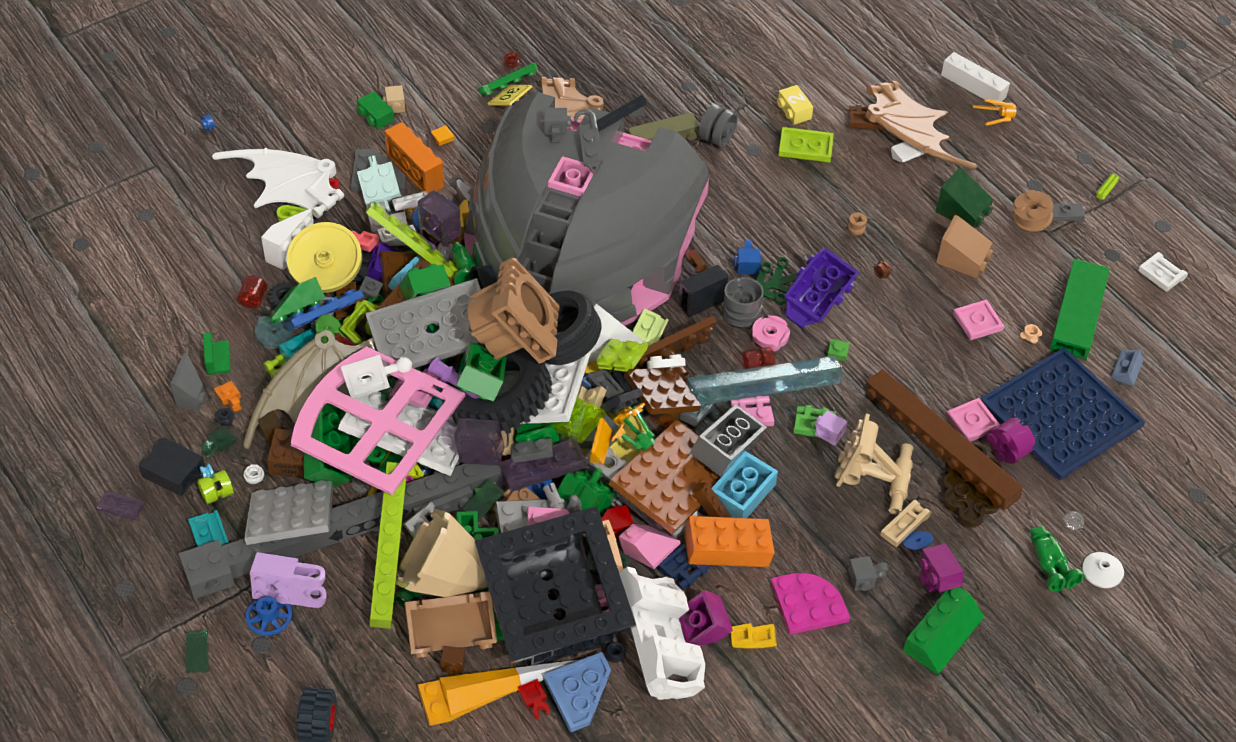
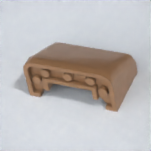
[404,591,497,658]

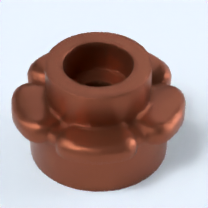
[874,261,891,279]

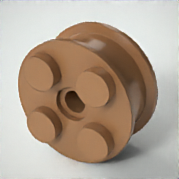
[1013,190,1053,232]

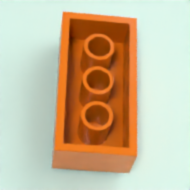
[384,122,444,195]
[684,516,774,567]

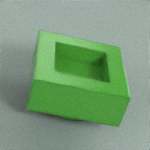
[827,339,850,362]

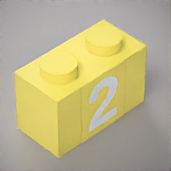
[777,85,813,125]

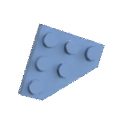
[543,652,611,733]

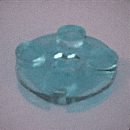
[255,316,294,349]

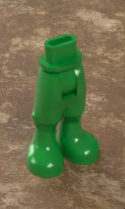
[452,242,476,285]
[1029,526,1085,592]

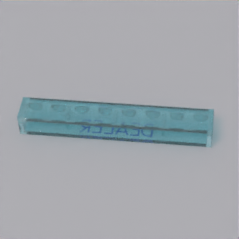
[687,356,842,405]

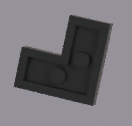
[600,388,643,414]

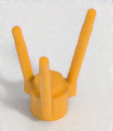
[972,99,1016,126]

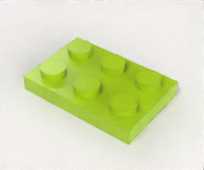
[779,127,834,163]

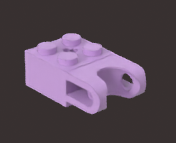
[250,552,327,608]

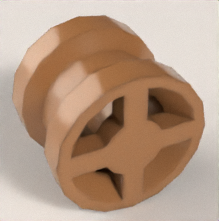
[848,212,867,235]

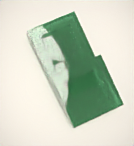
[186,630,209,674]

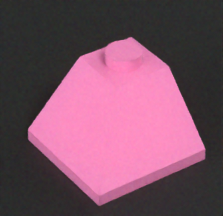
[619,524,681,569]

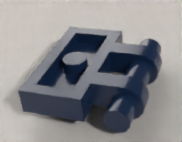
[658,542,712,590]

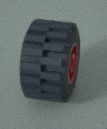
[297,687,337,742]

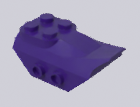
[785,247,860,328]

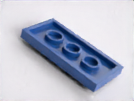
[285,289,364,332]

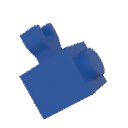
[734,240,761,274]

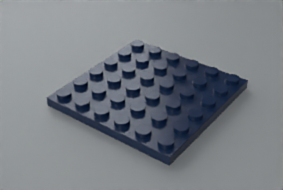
[980,347,1145,481]

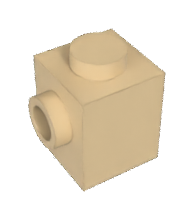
[383,85,405,113]

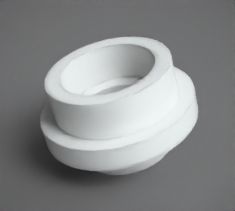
[244,464,264,484]

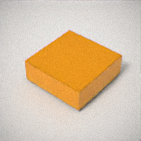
[431,125,454,146]

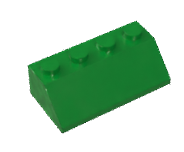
[903,587,985,675]

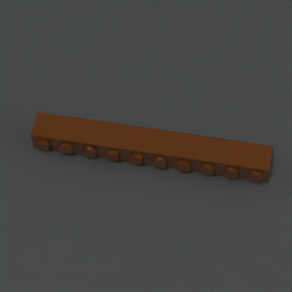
[865,369,1023,511]

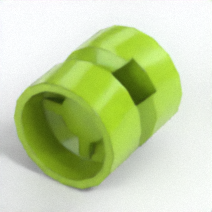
[197,470,234,505]

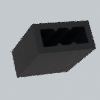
[678,265,729,318]
[139,437,205,496]

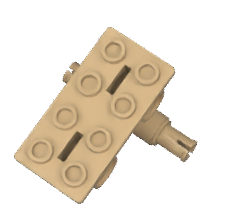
[834,414,913,515]

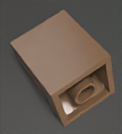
[936,215,993,278]

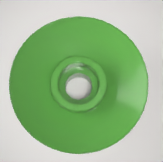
[315,314,345,344]

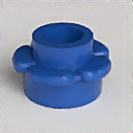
[200,114,215,131]

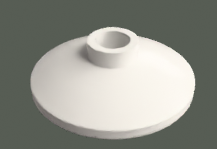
[1082,552,1124,588]

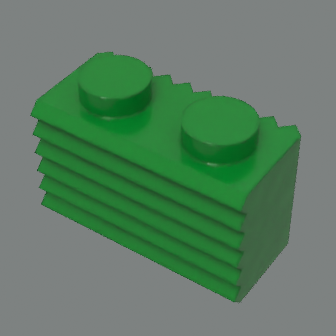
[356,91,394,130]

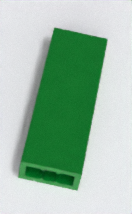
[1050,259,1110,360]

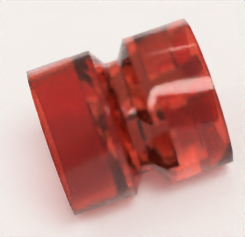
[743,346,776,375]

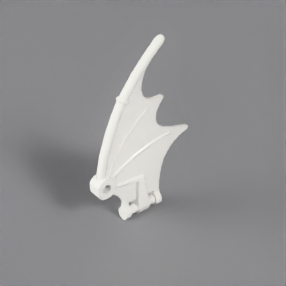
[212,148,344,218]

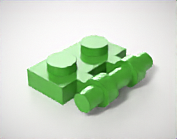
[793,405,836,438]

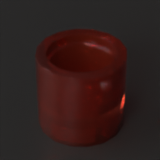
[237,276,268,309]

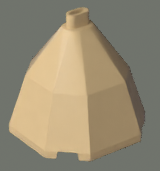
[396,509,488,597]

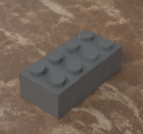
[690,404,767,477]

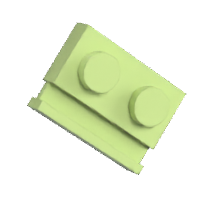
[633,308,668,345]

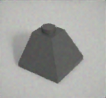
[171,353,207,411]

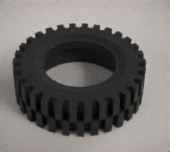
[441,346,552,438]

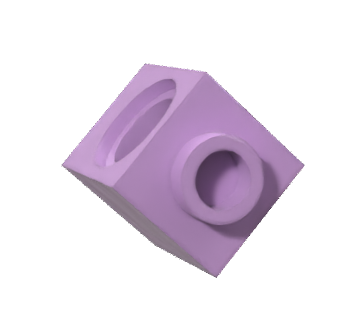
[815,410,848,446]

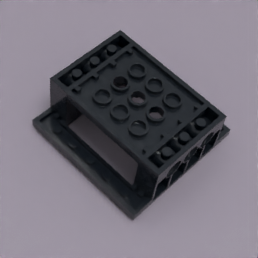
[475,506,636,666]

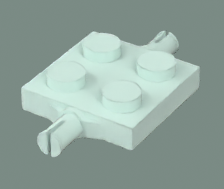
[357,156,401,212]

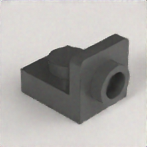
[356,276,383,303]

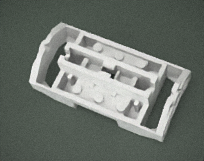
[619,567,705,700]

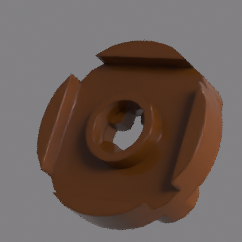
[685,247,708,273]

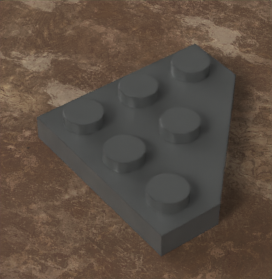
[351,149,406,193]

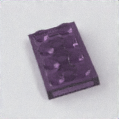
[500,438,588,492]

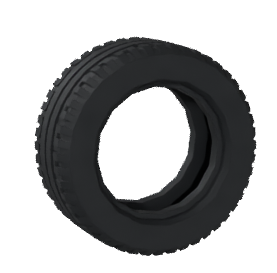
[544,290,602,365]

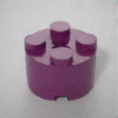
[987,418,1035,464]

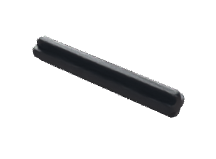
[597,95,647,132]

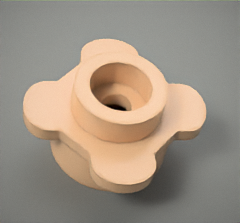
[1020,324,1042,343]

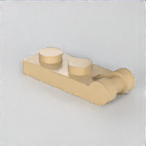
[880,500,931,547]

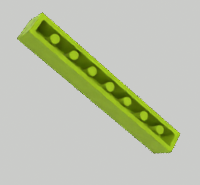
[370,462,407,629]

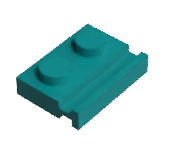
[188,510,229,547]

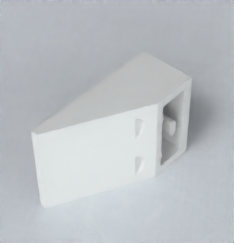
[261,209,314,270]

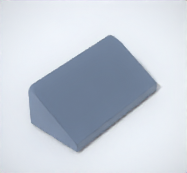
[1111,350,1143,386]

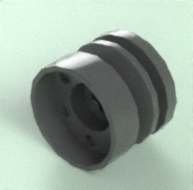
[723,277,764,327]

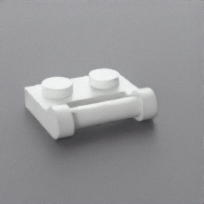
[1138,252,1188,292]

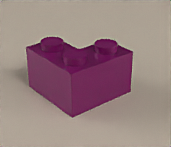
[919,543,964,592]

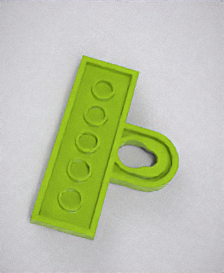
[366,202,459,280]

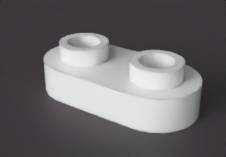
[647,354,686,369]

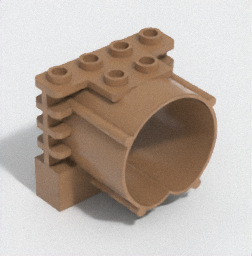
[467,258,559,364]

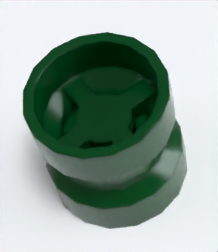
[394,587,422,608]

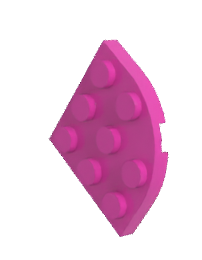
[771,573,850,635]

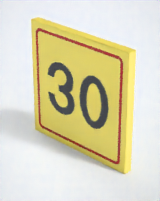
[487,85,532,106]

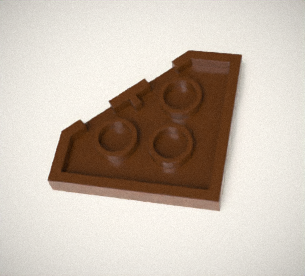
[379,251,421,300]

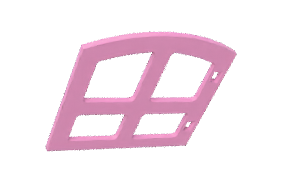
[291,347,465,495]

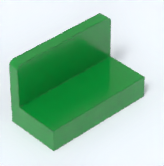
[203,332,231,375]

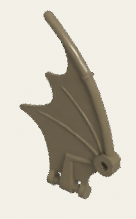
[243,330,378,449]

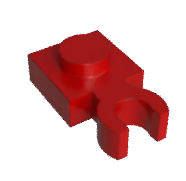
[518,679,549,720]

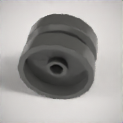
[698,103,738,148]

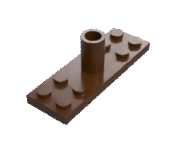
[611,316,717,379]

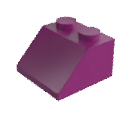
[678,590,733,646]

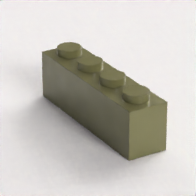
[628,112,700,141]

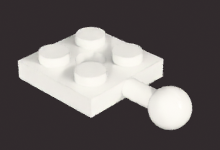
[341,355,412,398]

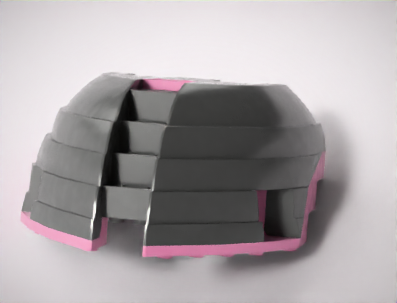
[464,92,709,333]

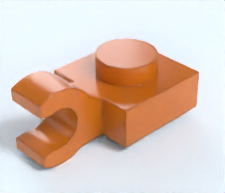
[214,380,242,412]

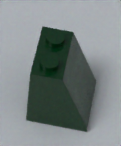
[936,167,993,229]

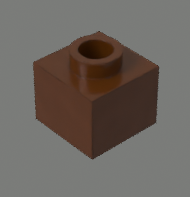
[441,646,466,675]

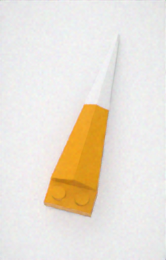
[418,659,582,726]

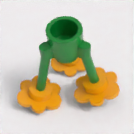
[611,403,656,451]

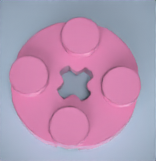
[752,316,790,351]

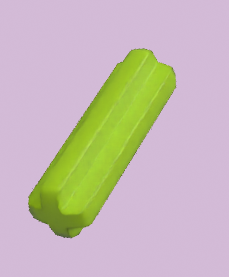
[1096,173,1119,200]

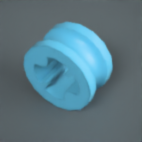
[199,463,214,478]

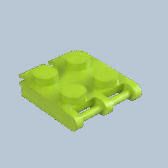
[597,339,648,372]

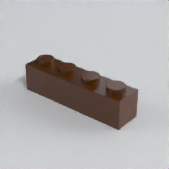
[692,482,733,518]

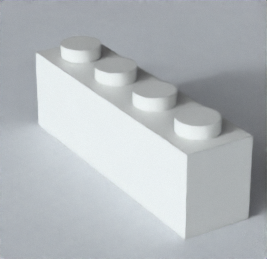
[941,52,1010,106]

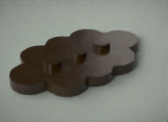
[942,443,1002,527]

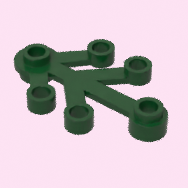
[756,257,806,305]

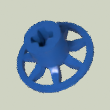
[246,596,292,636]

